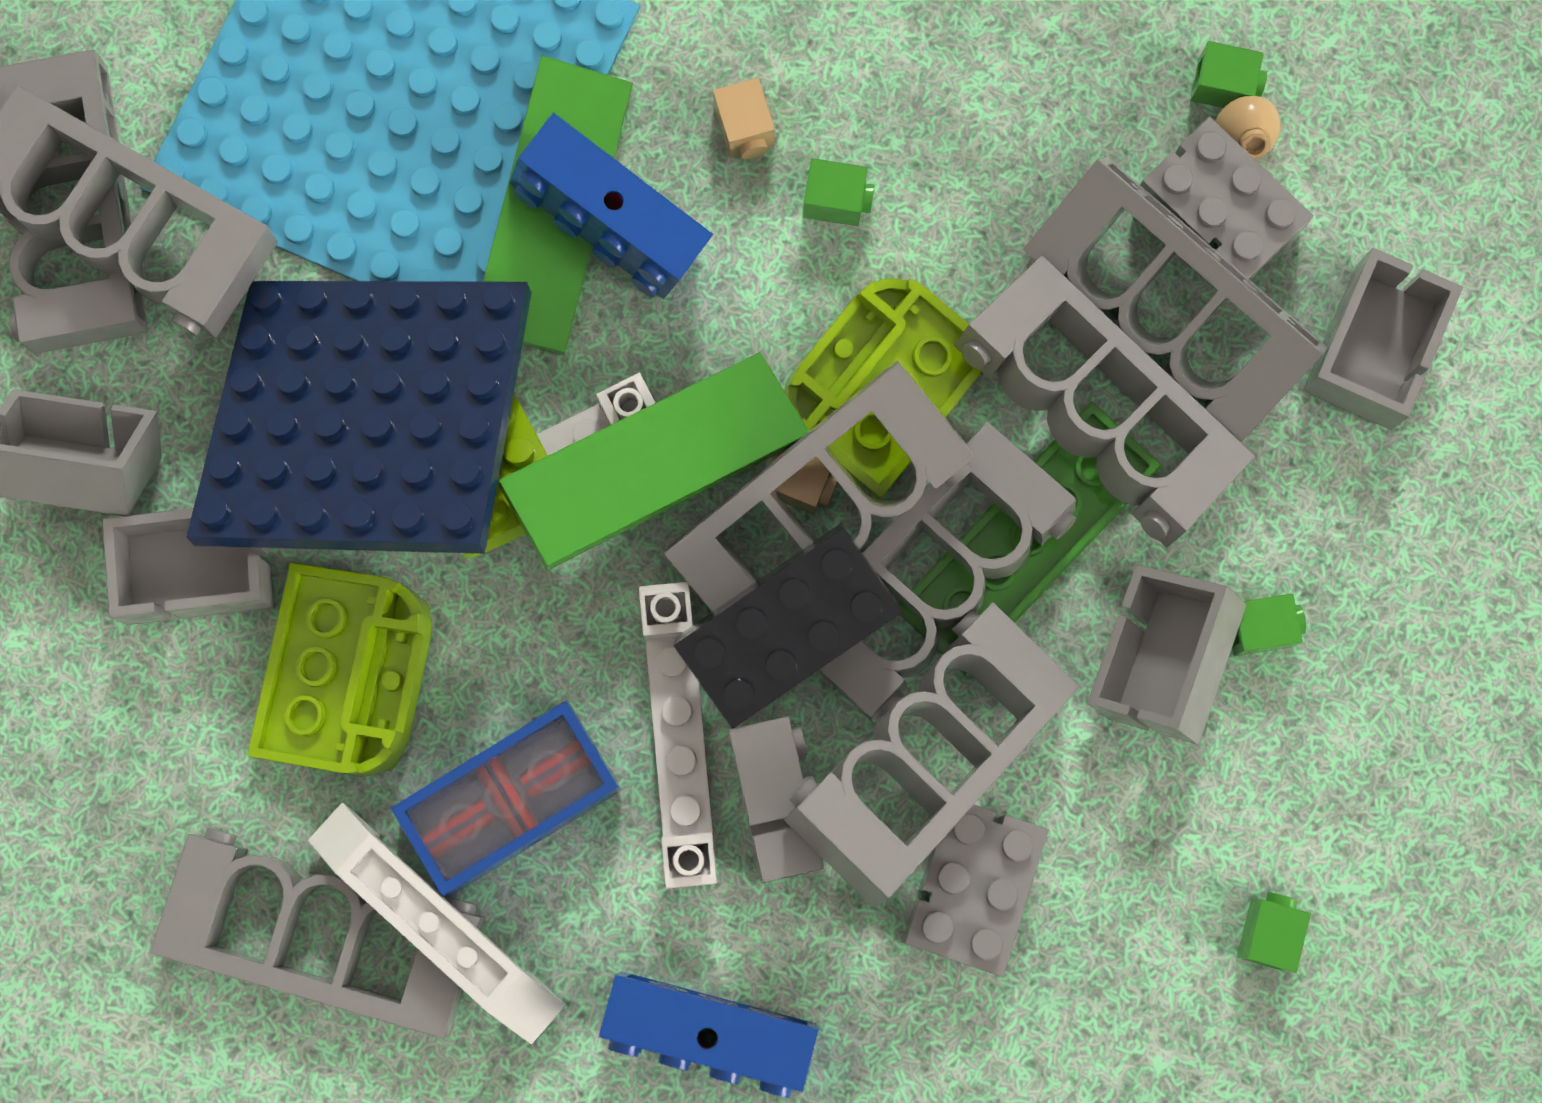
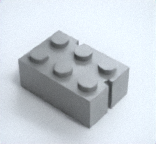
[1140,116,1314,281]
[1302,248,1463,430]
[0,389,162,516]
[102,508,274,625]
[1087,565,1246,745]
[729,716,824,883]
[902,804,1049,977]

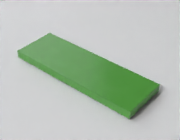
[483,55,633,356]
[498,352,809,571]
[898,401,1163,676]

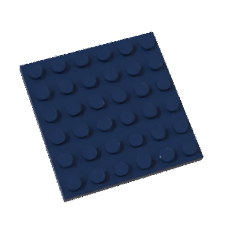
[186,281,532,554]

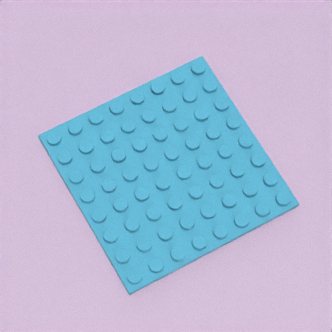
[140,0,641,282]

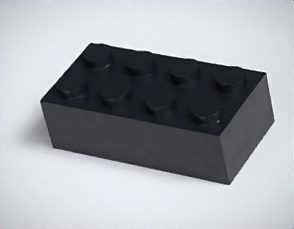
[673,523,902,729]

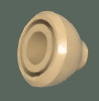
[1215,96,1281,159]

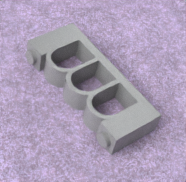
[0,49,149,354]
[0,85,278,339]
[1023,157,1328,442]
[954,255,1256,548]
[664,360,975,612]
[818,422,1076,723]
[784,603,1080,908]
[150,828,486,1039]

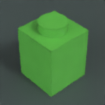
[1190,41,1267,108]
[803,158,875,227]
[1232,593,1306,657]
[1237,892,1311,973]

